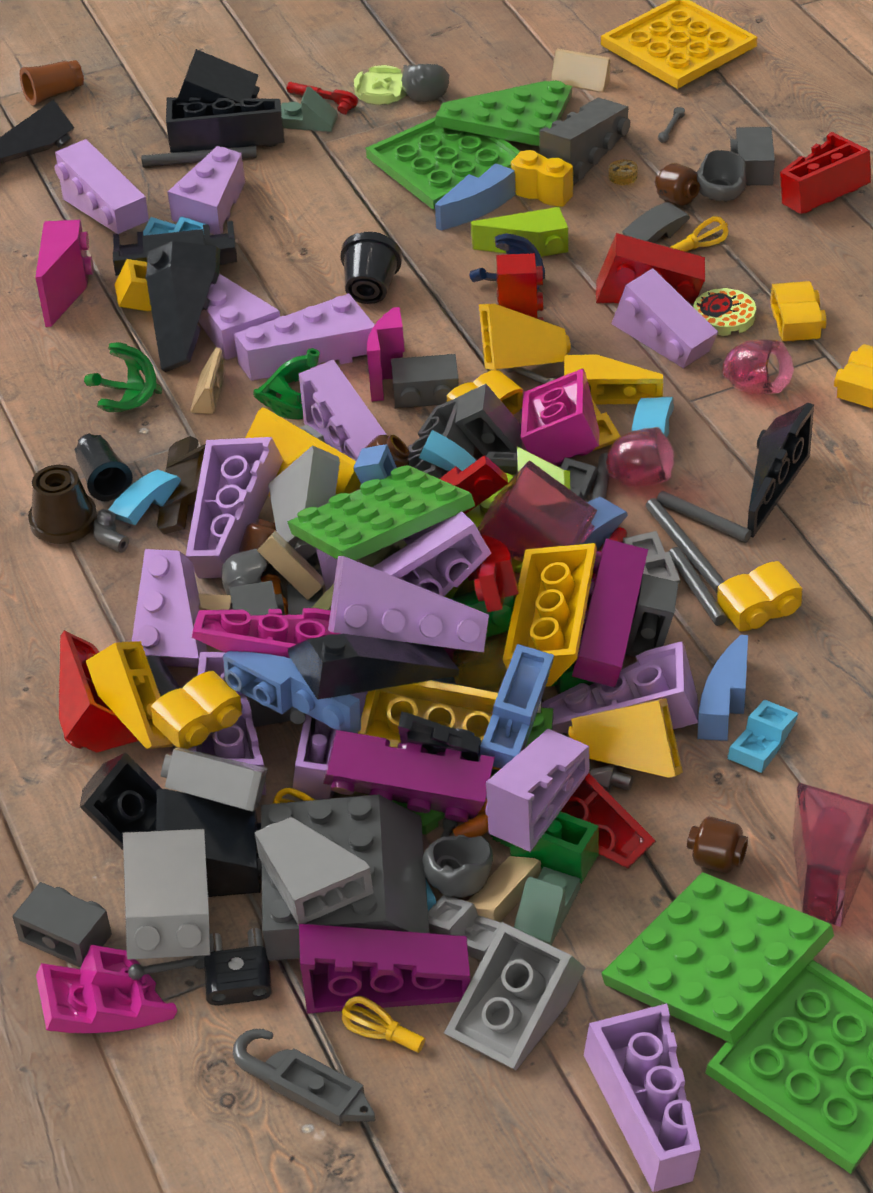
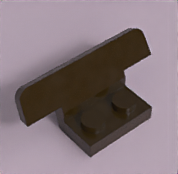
[157,436,206,534]

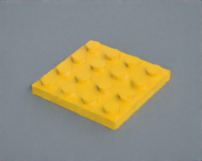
[601,0,757,89]

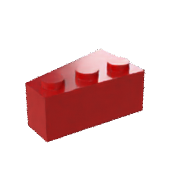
[596,233,705,304]
[496,253,543,321]

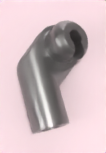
[94,509,129,553]

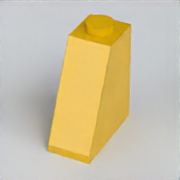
[479,304,571,370]
[568,698,683,778]

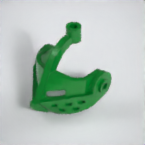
[84,342,162,413]
[253,348,320,420]

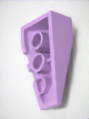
[542,641,698,733]

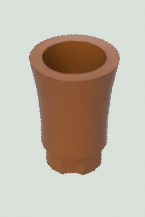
[20,60,84,106]

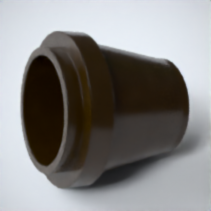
[28,465,97,544]

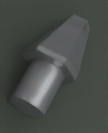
[589,764,633,792]

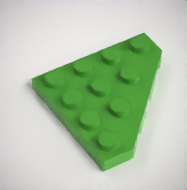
[435,80,572,146]

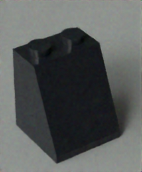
[177,49,260,103]
[156,789,262,897]

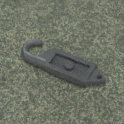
[232,1029,375,1126]

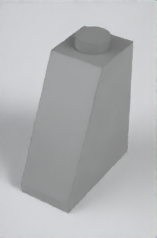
[268,445,340,560]
[161,747,268,811]
[254,817,373,926]

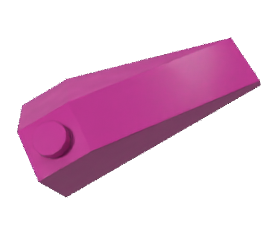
[192,608,341,658]

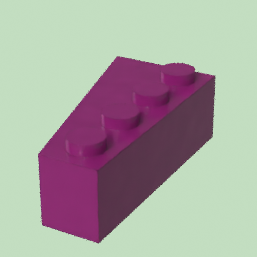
[572,539,648,688]
[323,730,495,822]
[299,923,470,1014]

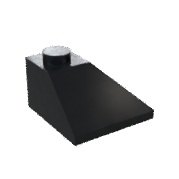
[80,752,162,850]

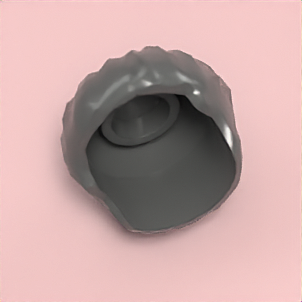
[401,64,449,102]
[697,150,747,202]
[221,549,269,595]
[422,835,493,898]

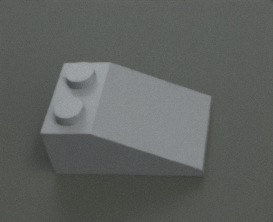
[123,829,210,959]
[444,922,586,1071]

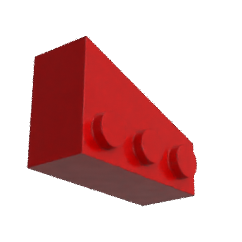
[780,132,871,214]

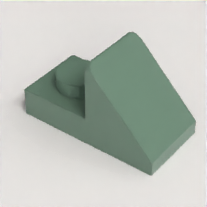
[281,86,338,132]
[514,867,580,945]

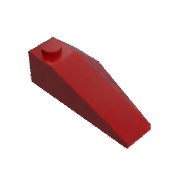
[59,630,139,753]
[561,773,656,869]

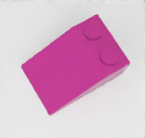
[35,220,94,327]
[521,368,599,466]

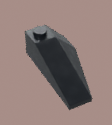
[0,99,75,164]
[146,241,220,373]
[747,403,814,538]
[288,633,459,700]

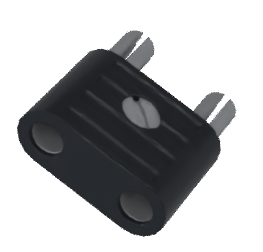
[204,928,272,1006]

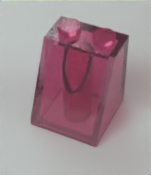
[477,460,597,562]
[792,782,873,927]

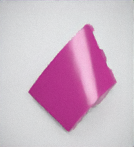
[367,307,405,402]
[36,945,177,1033]

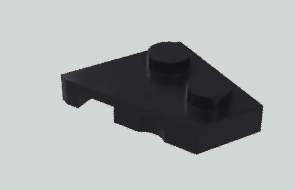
[398,712,481,762]

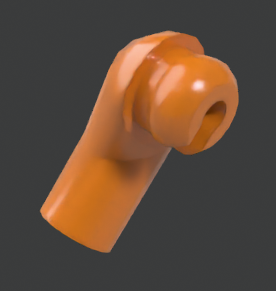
[452,799,489,838]

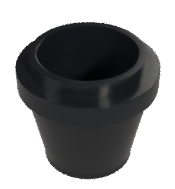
[340,232,402,304]

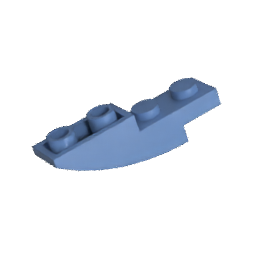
[223,651,361,733]

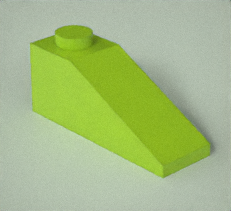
[471,207,569,257]

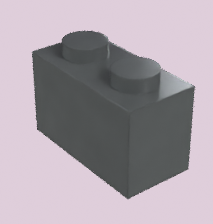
[730,127,775,186]
[391,354,459,409]
[455,384,522,456]
[625,574,678,657]
[12,882,112,967]

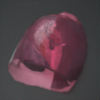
[722,339,794,394]
[606,427,674,487]

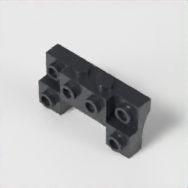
[113,221,237,276]

